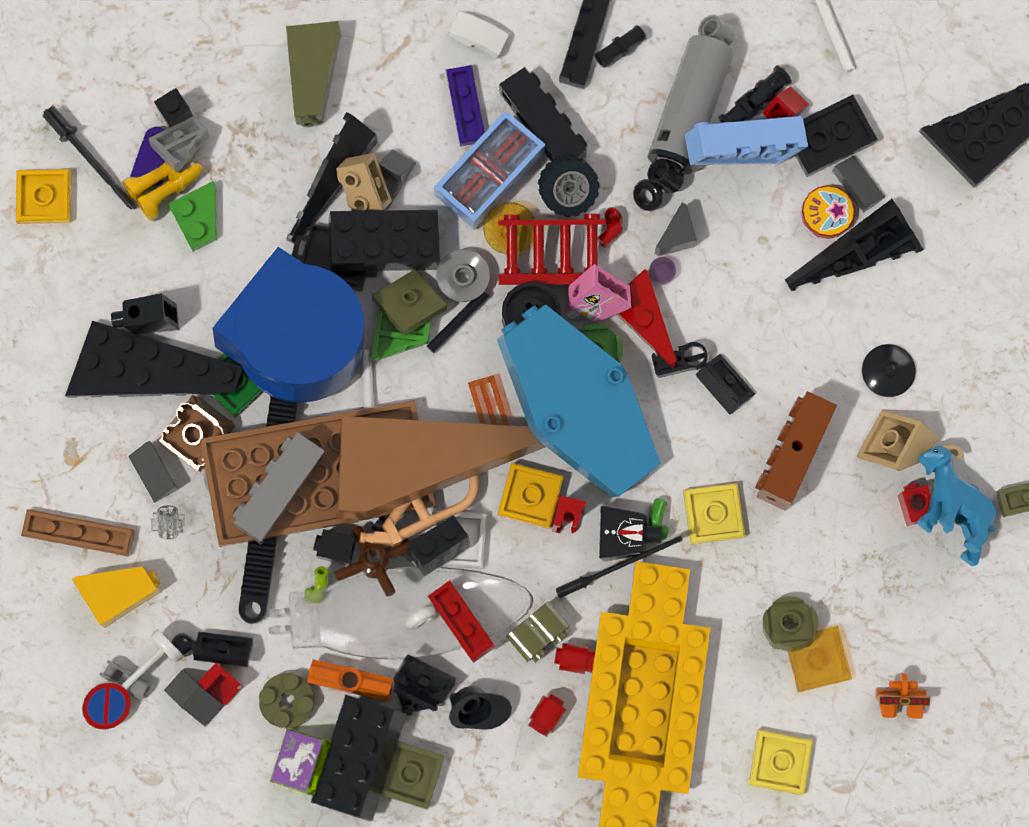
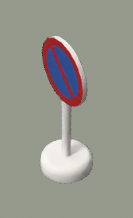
[81,629,184,730]

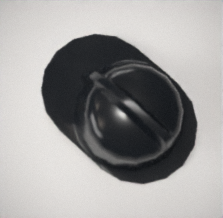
[449,686,512,730]

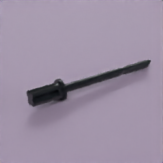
[42,105,136,209]

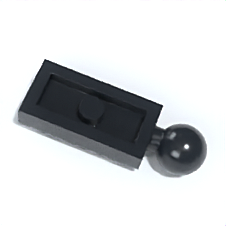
[171,632,253,667]

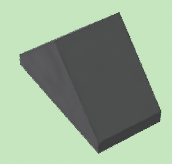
[654,202,697,256]
[164,669,224,727]

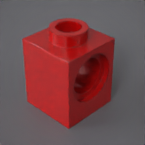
[897,482,931,527]

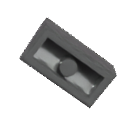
[832,156,885,213]
[128,441,178,503]

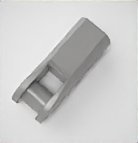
[99,660,151,700]

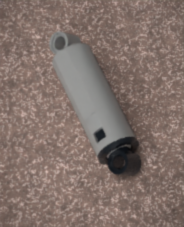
[647,15,734,194]

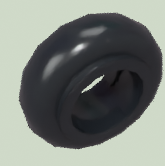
[633,179,664,211]

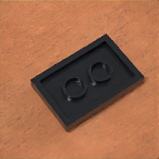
[795,95,878,177]

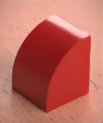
[762,86,809,119]

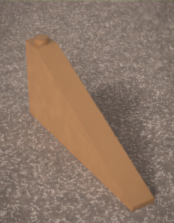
[337,416,546,523]

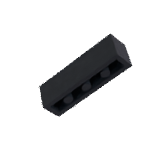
[499,67,587,162]

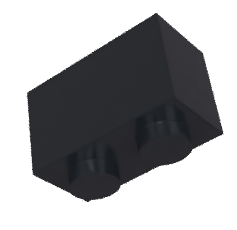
[407,515,470,577]

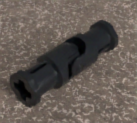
[718,65,792,123]

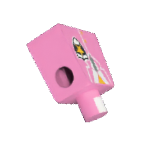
[564,264,631,322]

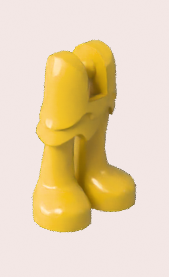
[122,155,204,222]

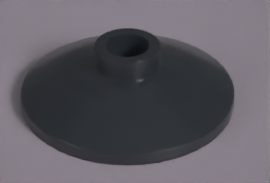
[862,344,916,397]

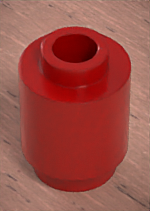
[554,643,595,674]
[528,693,566,737]

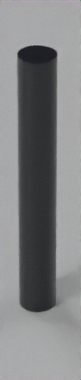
[426,292,489,354]

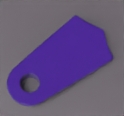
[130,127,165,187]

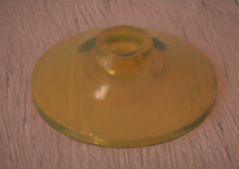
[483,202,535,255]

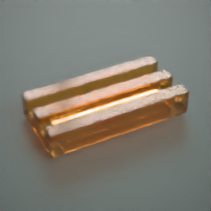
[468,375,509,426]

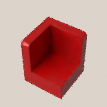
[197,663,243,706]

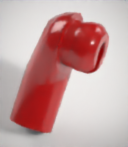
[598,207,623,248]

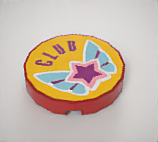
[801,185,855,239]

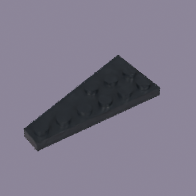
[919,83,1029,187]
[65,321,244,398]

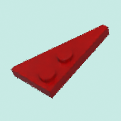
[617,269,677,368]

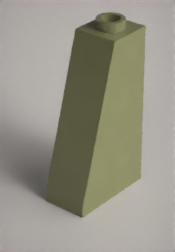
[286,21,341,127]

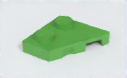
[168,181,217,252]
[371,309,432,361]

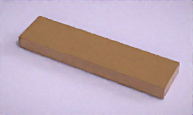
[21,509,135,557]

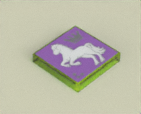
[270,728,331,796]

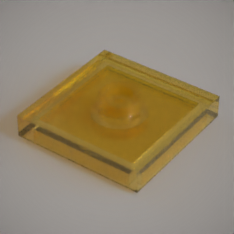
[787,626,852,693]

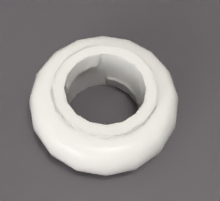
[405,606,437,630]

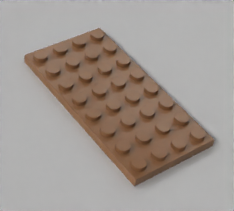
[200,400,435,547]

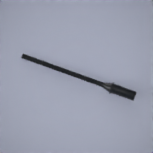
[556,536,683,598]

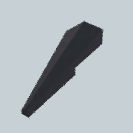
[286,112,378,244]
[785,198,923,291]

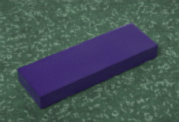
[446,65,485,147]

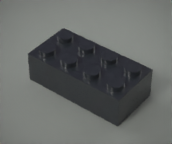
[328,210,440,271]
[311,695,407,822]

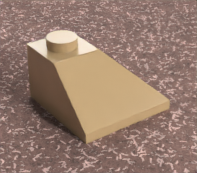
[857,410,938,471]

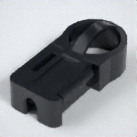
[651,342,708,378]

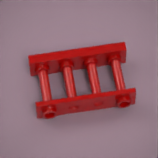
[498,214,606,285]

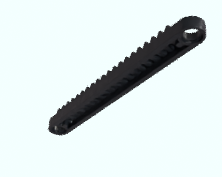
[239,396,298,624]

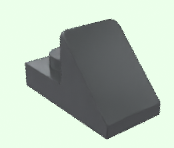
[379,150,416,208]

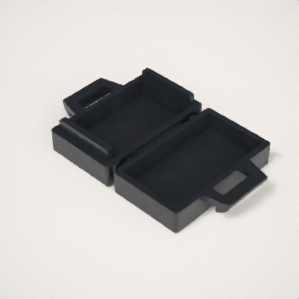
[292,224,378,291]

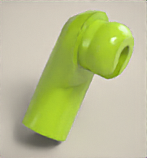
[304,566,328,605]

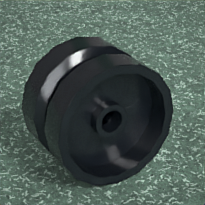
[502,282,561,327]

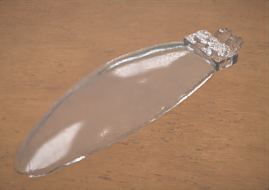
[268,567,533,660]

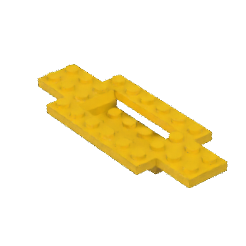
[577,561,710,827]

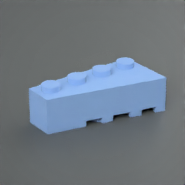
[684,116,808,165]

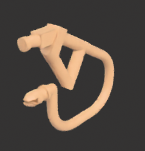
[360,475,479,548]

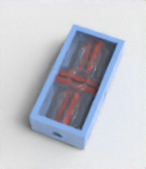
[434,110,545,230]

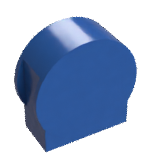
[212,247,364,403]

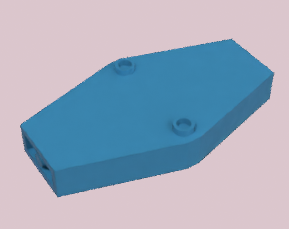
[497,305,661,498]

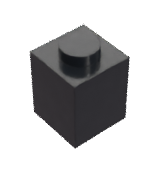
[153,88,193,128]
[313,529,357,566]

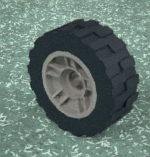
[538,155,600,217]

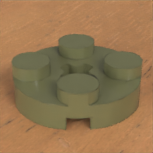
[763,596,818,651]
[259,673,315,729]

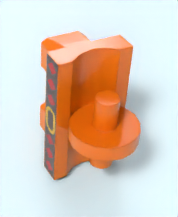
[875,673,930,719]

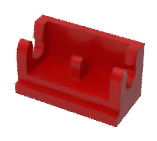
[552,495,587,534]

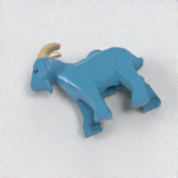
[916,444,996,566]

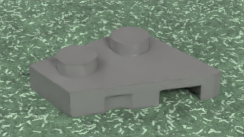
[149,116,209,172]

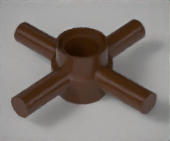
[334,526,411,597]

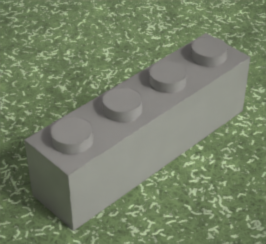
[232,432,325,544]

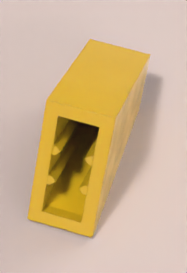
[72,566,161,628]

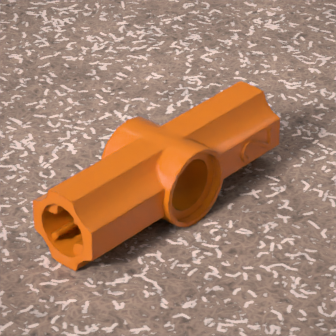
[307,659,394,702]

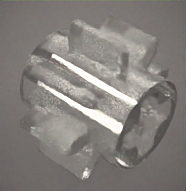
[151,505,185,539]

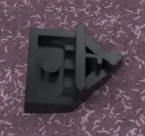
[393,654,456,716]

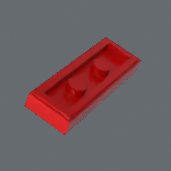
[427,580,496,663]

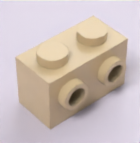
[336,153,392,211]

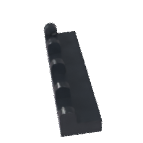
[559,0,611,89]

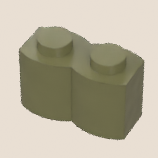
[506,601,570,663]

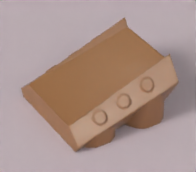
[158,395,235,472]

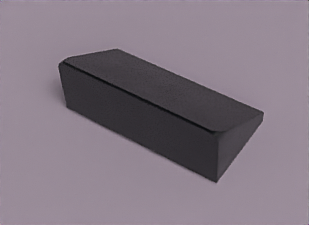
[696,354,755,414]

